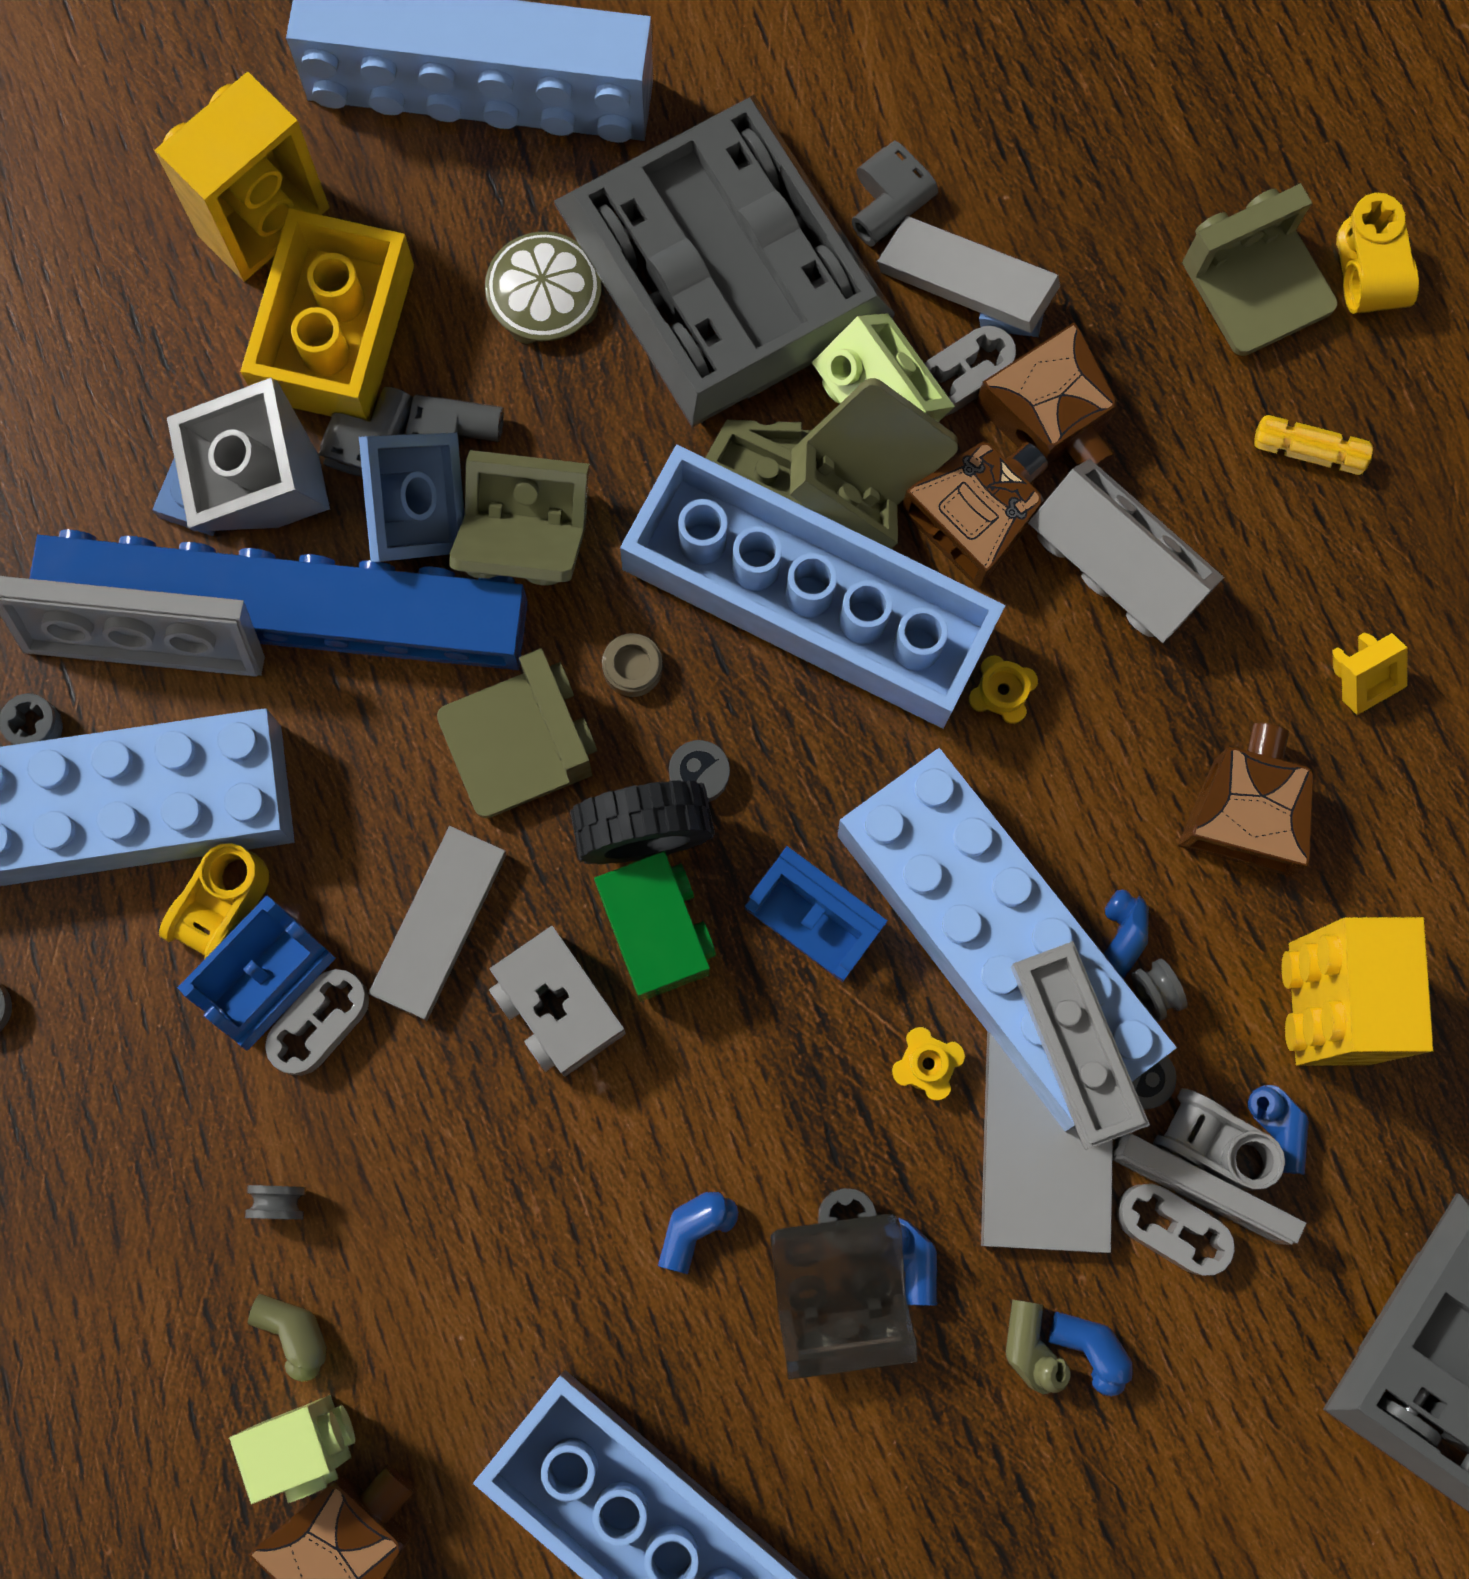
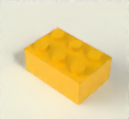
[154,71,330,282]
[240,208,414,422]
[1282,917,1433,1066]

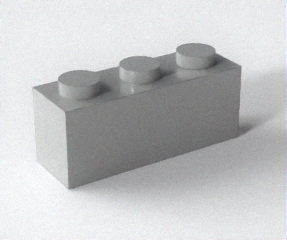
[1028,459,1225,643]

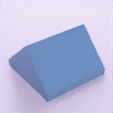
[359,432,465,562]

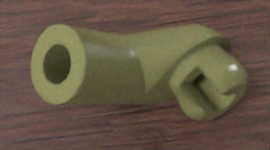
[248,1294,327,1381]
[1006,1299,1070,1394]

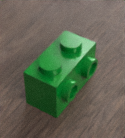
[594,851,717,1002]

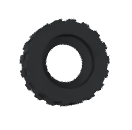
[570,780,715,865]

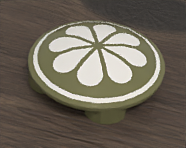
[485,232,601,344]

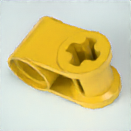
[1336,193,1419,314]
[159,843,269,959]

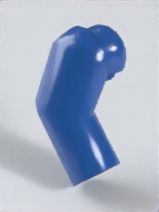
[1103,890,1149,980]
[1248,1085,1309,1175]
[658,1192,739,1274]
[873,1217,937,1306]
[1049,1312,1133,1396]

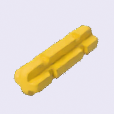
[1254,415,1373,475]

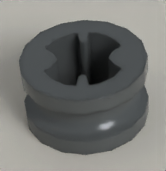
[0,693,63,745]
[1131,958,1187,1022]
[245,1185,306,1219]
[818,1188,876,1246]

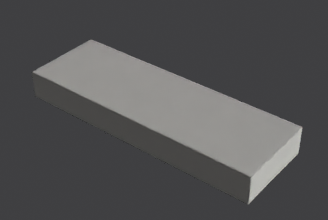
[877,216,1060,333]
[368,826,507,1021]
[1011,941,1150,1150]
[1112,1134,1306,1245]

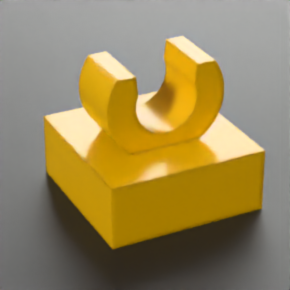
[1332,633,1408,715]

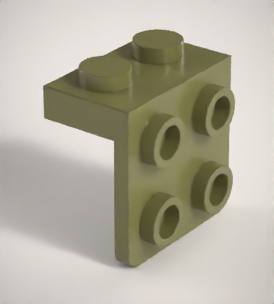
[1182,183,1337,356]
[790,378,958,549]
[450,450,590,585]
[437,648,597,818]

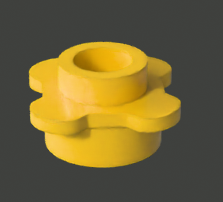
[969,656,1038,724]
[892,1027,965,1101]

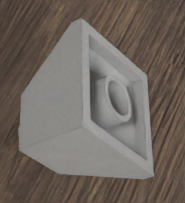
[167,377,330,531]

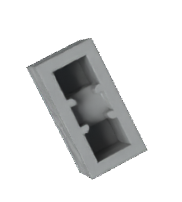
[489,926,626,1077]

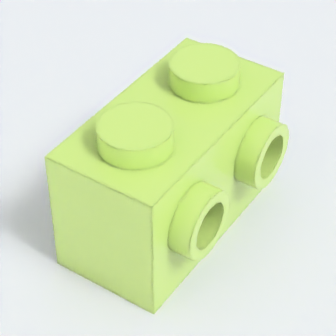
[812,313,955,422]
[229,1395,355,1504]

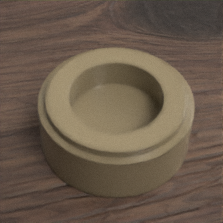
[602,633,663,697]

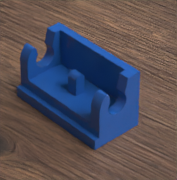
[744,846,888,982]
[177,895,336,1051]

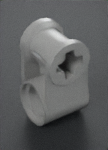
[1153,1088,1285,1191]

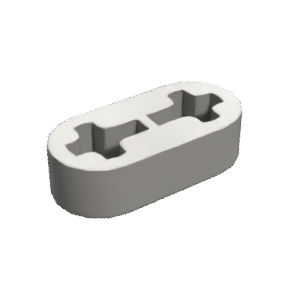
[924,326,1016,417]
[265,969,369,1076]
[1116,1184,1235,1276]

